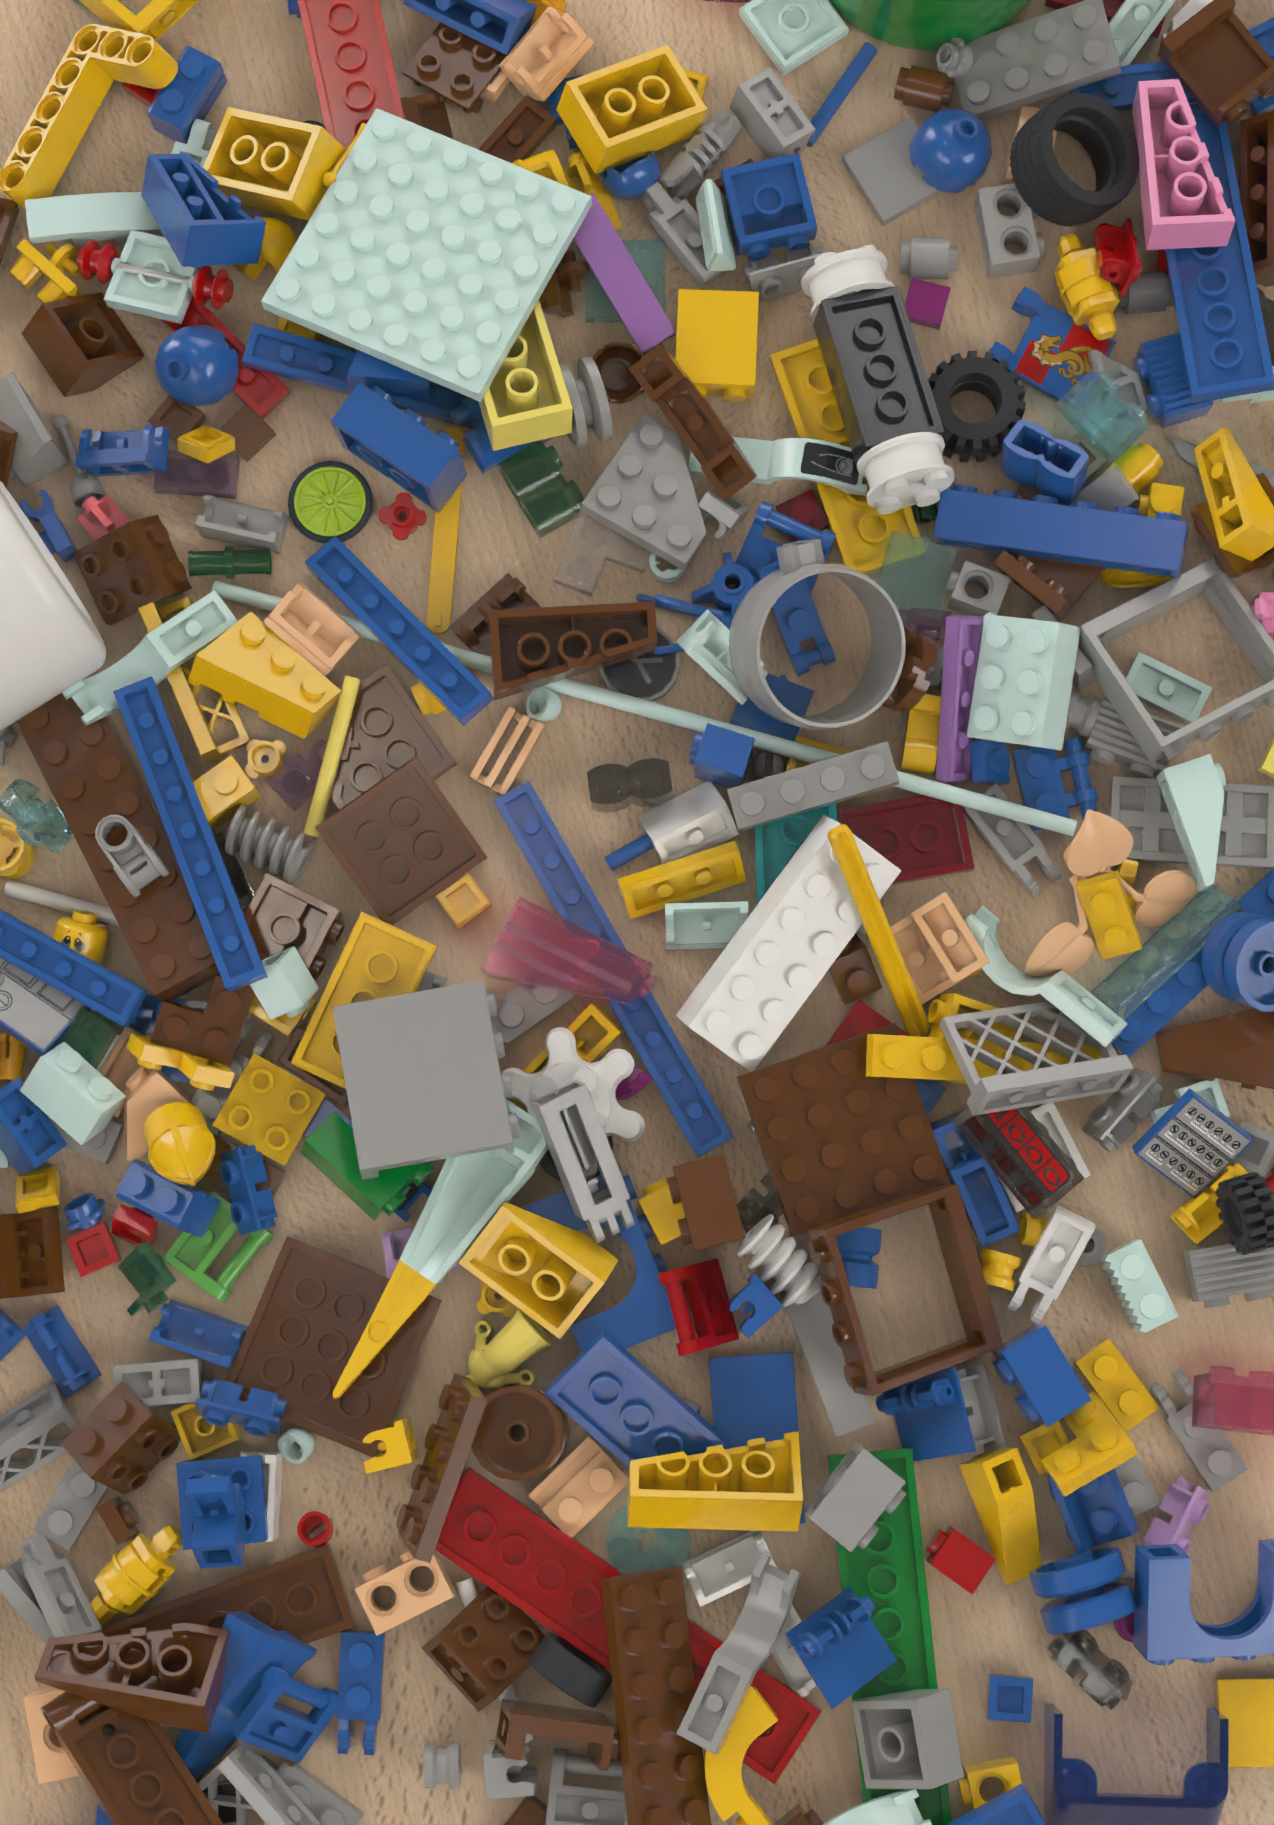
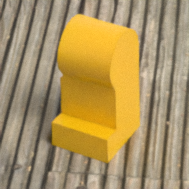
[900,694,941,775]

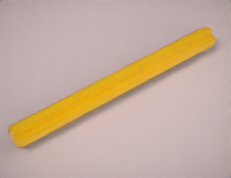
[827,824,930,1036]

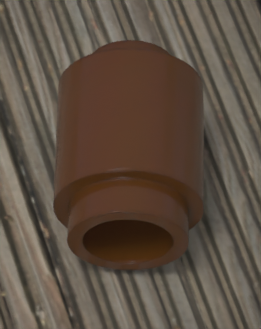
[894,65,954,112]

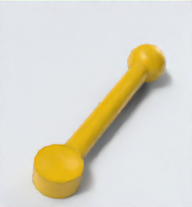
[322,123,366,187]

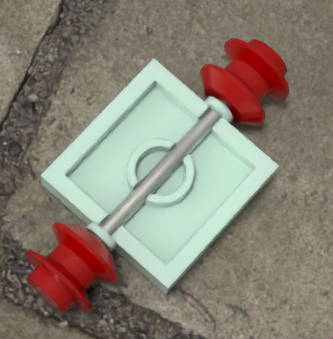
[77,230,234,324]

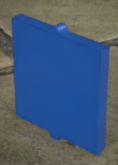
[730,673,814,757]

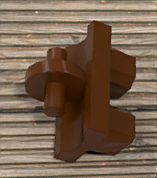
[539,251,590,318]

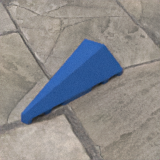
[174,1611,317,1782]

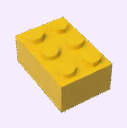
[556,44,707,175]
[203,107,346,221]

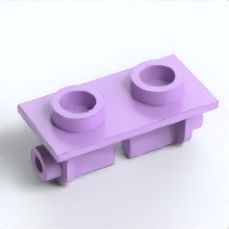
[1142,1477,1210,1554]

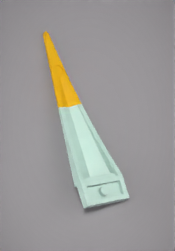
[333,1099,548,1399]

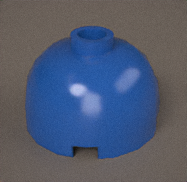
[909,108,992,193]
[155,325,239,407]

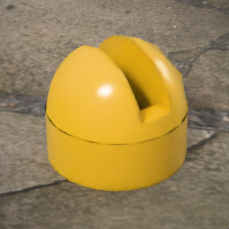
[1017,1211,1048,1247]

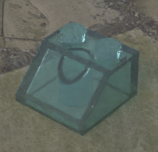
[1055,369,1149,465]

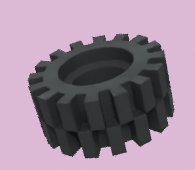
[1216,1172,1274,1255]

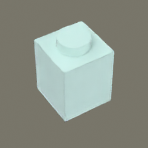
[250,946,319,1020]

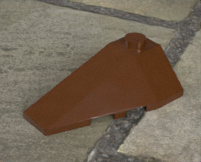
[1155,1008,1274,1090]
[34,1623,229,1733]

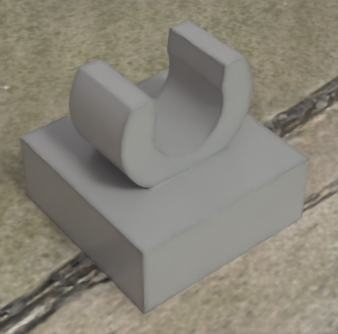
[698,488,750,539]

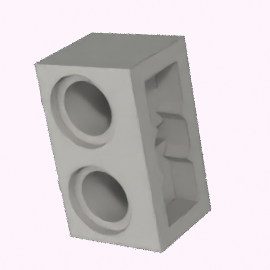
[974,183,1044,279]

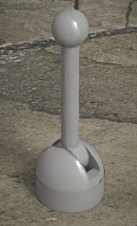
[52,415,106,507]

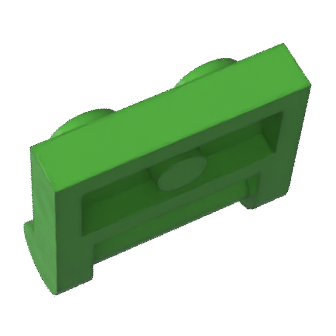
[163,1191,274,1303]

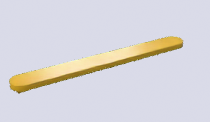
[426,426,465,634]

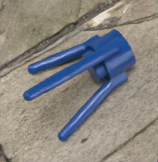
[636,594,731,655]

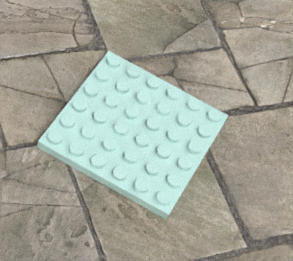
[261,108,592,402]

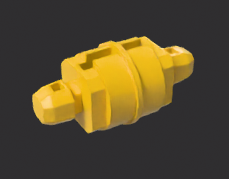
[1054,233,1120,340]
[90,1525,182,1624]

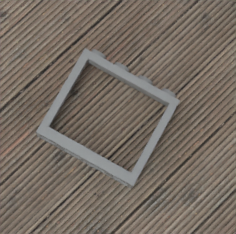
[1078,558,1274,764]

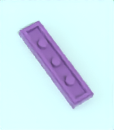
[573,193,676,354]
[935,615,983,782]

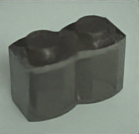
[587,758,673,813]

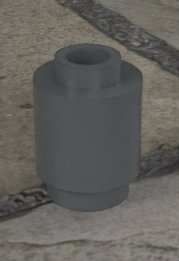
[1116,270,1174,315]

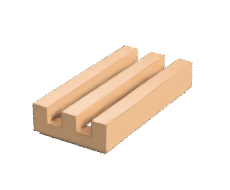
[469,706,545,796]

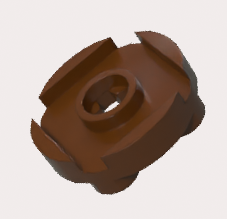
[881,627,937,712]

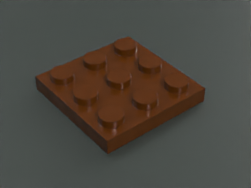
[315,756,488,925]

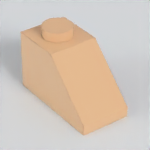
[123,1067,192,1163]

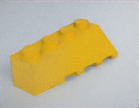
[627,1431,803,1532]

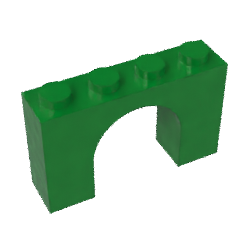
[301,1111,435,1221]

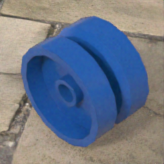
[1202,911,1274,1012]
[1029,1547,1137,1634]

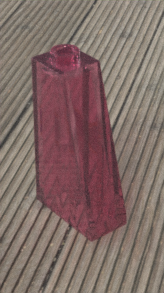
[480,896,657,1005]

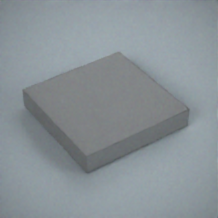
[842,117,944,226]

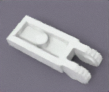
[1006,1205,1095,1324]

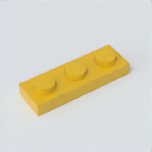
[618,841,747,920]

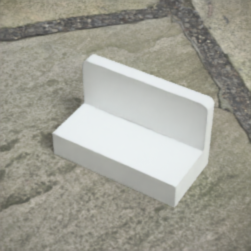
[639,781,739,864]

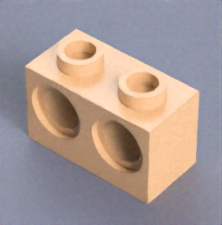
[355,1550,457,1636]

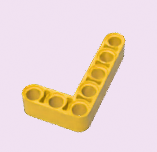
[0,24,178,211]

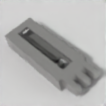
[530,1080,635,1243]

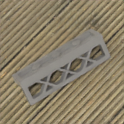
[0,1382,80,1492]

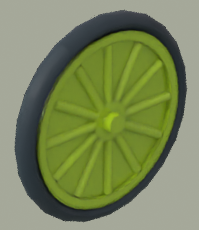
[288,461,373,543]

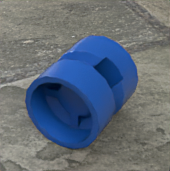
[836,1227,882,1289]

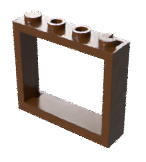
[807,1184,1004,1396]

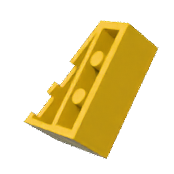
[187,612,341,739]

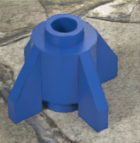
[691,552,760,624]

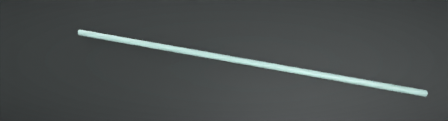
[211,580,1077,837]

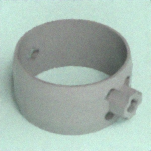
[729,539,906,731]

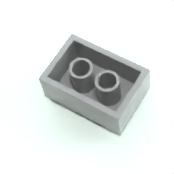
[804,1442,906,1552]

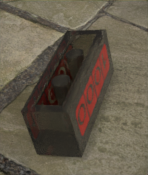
[953,1107,1084,1219]

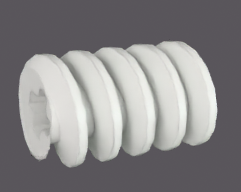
[736,1214,822,1307]

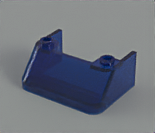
[1044,1704,1229,1825]

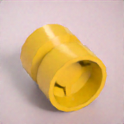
[0,818,37,879]

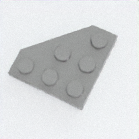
[580,414,707,571]

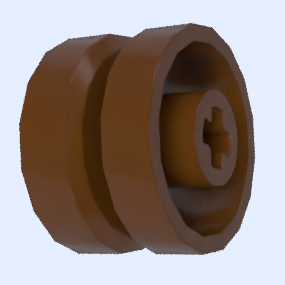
[471,1385,570,1481]

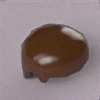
[592,342,645,404]

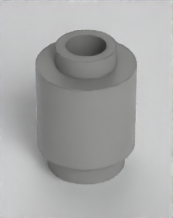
[900,237,958,279]

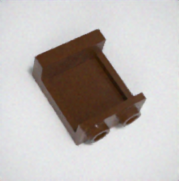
[1158,0,1274,128]
[495,1699,619,1771]

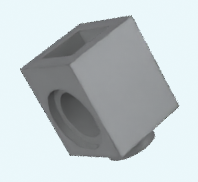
[944,560,1011,616]

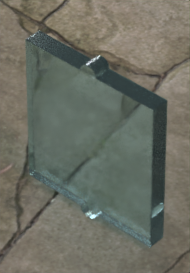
[877,531,957,617]

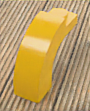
[704,1683,778,1825]

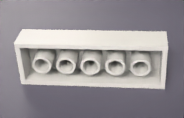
[676,815,901,1072]

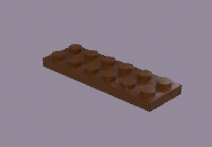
[101,1543,356,1644]
[601,1566,711,1825]

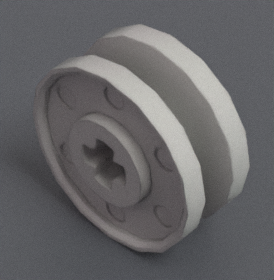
[559,356,613,448]

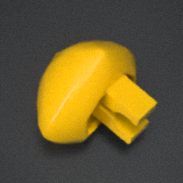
[232,217,297,281]

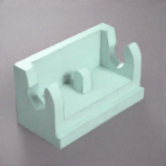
[676,609,767,705]
[665,901,749,950]

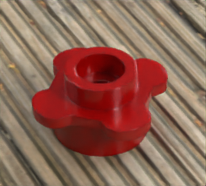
[378,493,427,541]

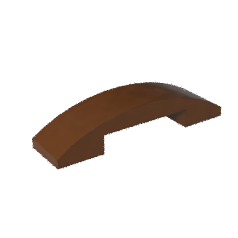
[629,344,757,501]

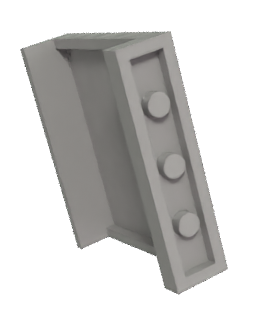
[332,980,520,1180]

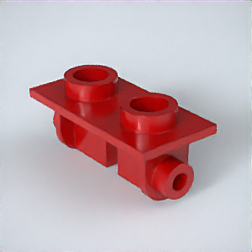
[1093,217,1142,296]

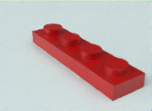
[160,295,290,419]

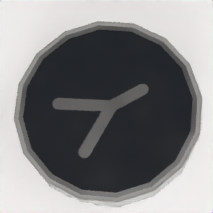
[600,627,680,702]

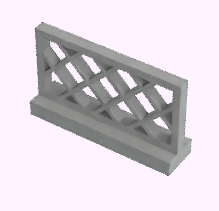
[939,1001,1133,1116]
[198,1741,321,1825]

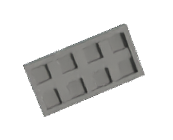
[954,0,1122,120]
[1109,776,1274,869]

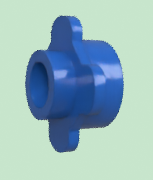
[64,1193,105,1230]

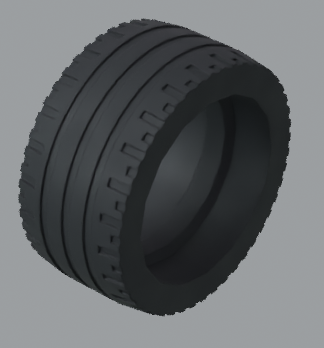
[1010,93,1139,227]

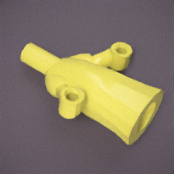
[466,1308,553,1389]

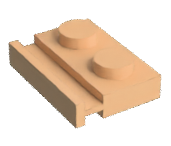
[528,1435,629,1538]

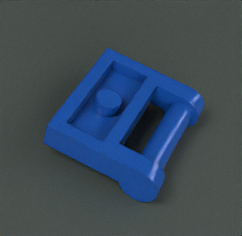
[735,501,837,593]
[231,1666,340,1763]

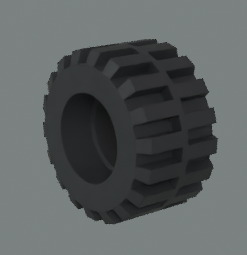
[928,350,1026,463]

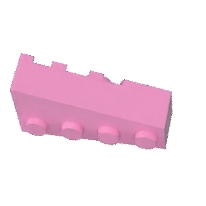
[1132,79,1235,250]

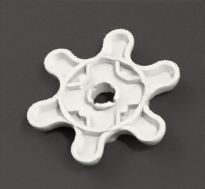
[501,1027,645,1178]

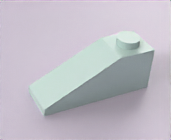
[1156,754,1226,893]

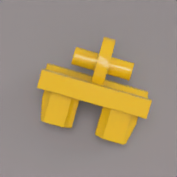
[9,239,83,303]

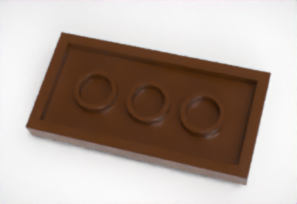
[396,1373,487,1563]

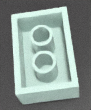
[966,614,1080,751]

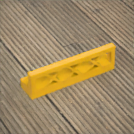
[138,596,250,762]

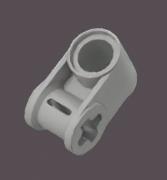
[95,815,170,898]

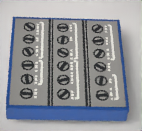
[1132,1088,1253,1199]

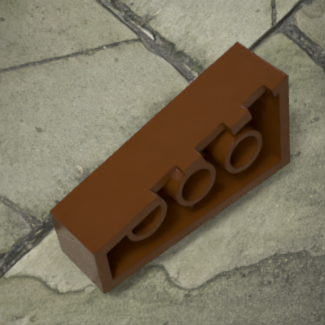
[489,601,657,701]

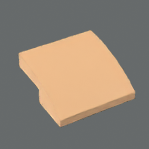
[890,891,990,1005]

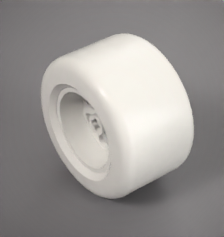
[0,481,106,731]

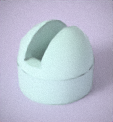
[526,687,562,721]
[278,1426,316,1464]

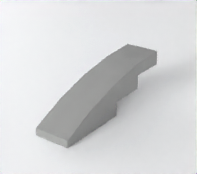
[780,1272,876,1438]

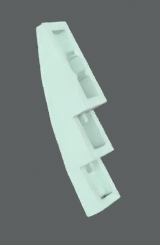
[25,192,165,245]

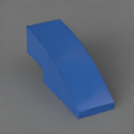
[930,1109,1021,1248]

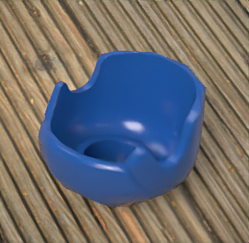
[598,151,661,200]

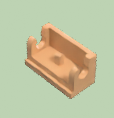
[498,7,594,102]
[263,582,362,676]

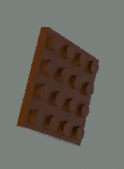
[737,1023,950,1237]
[226,1236,442,1458]

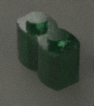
[498,440,584,538]

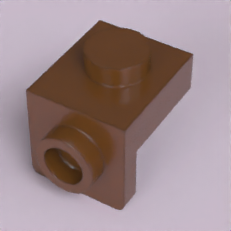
[829,933,882,1005]

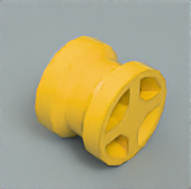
[979,1248,1022,1292]

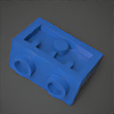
[1047,1468,1139,1553]

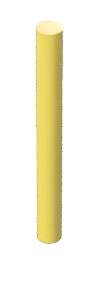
[304,675,361,838]

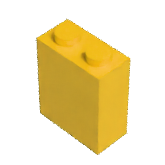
[675,289,759,402]

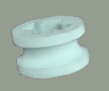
[649,553,684,584]

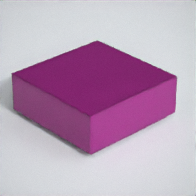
[905,278,951,330]

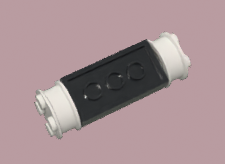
[801,245,955,515]

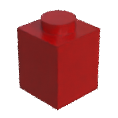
[926,1525,996,1594]

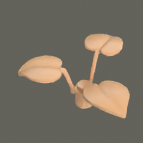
[1024,810,1198,977]

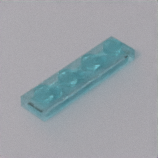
[1091,884,1242,1020]

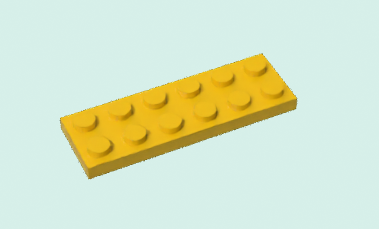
[770,339,926,575]

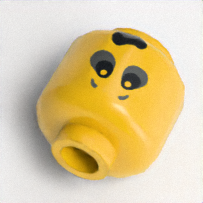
[53,910,109,964]

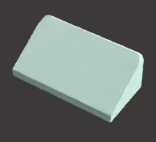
[695,179,736,272]

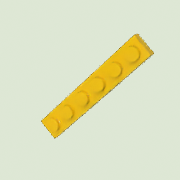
[866,1034,1102,1081]

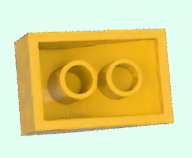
[459,1202,619,1339]

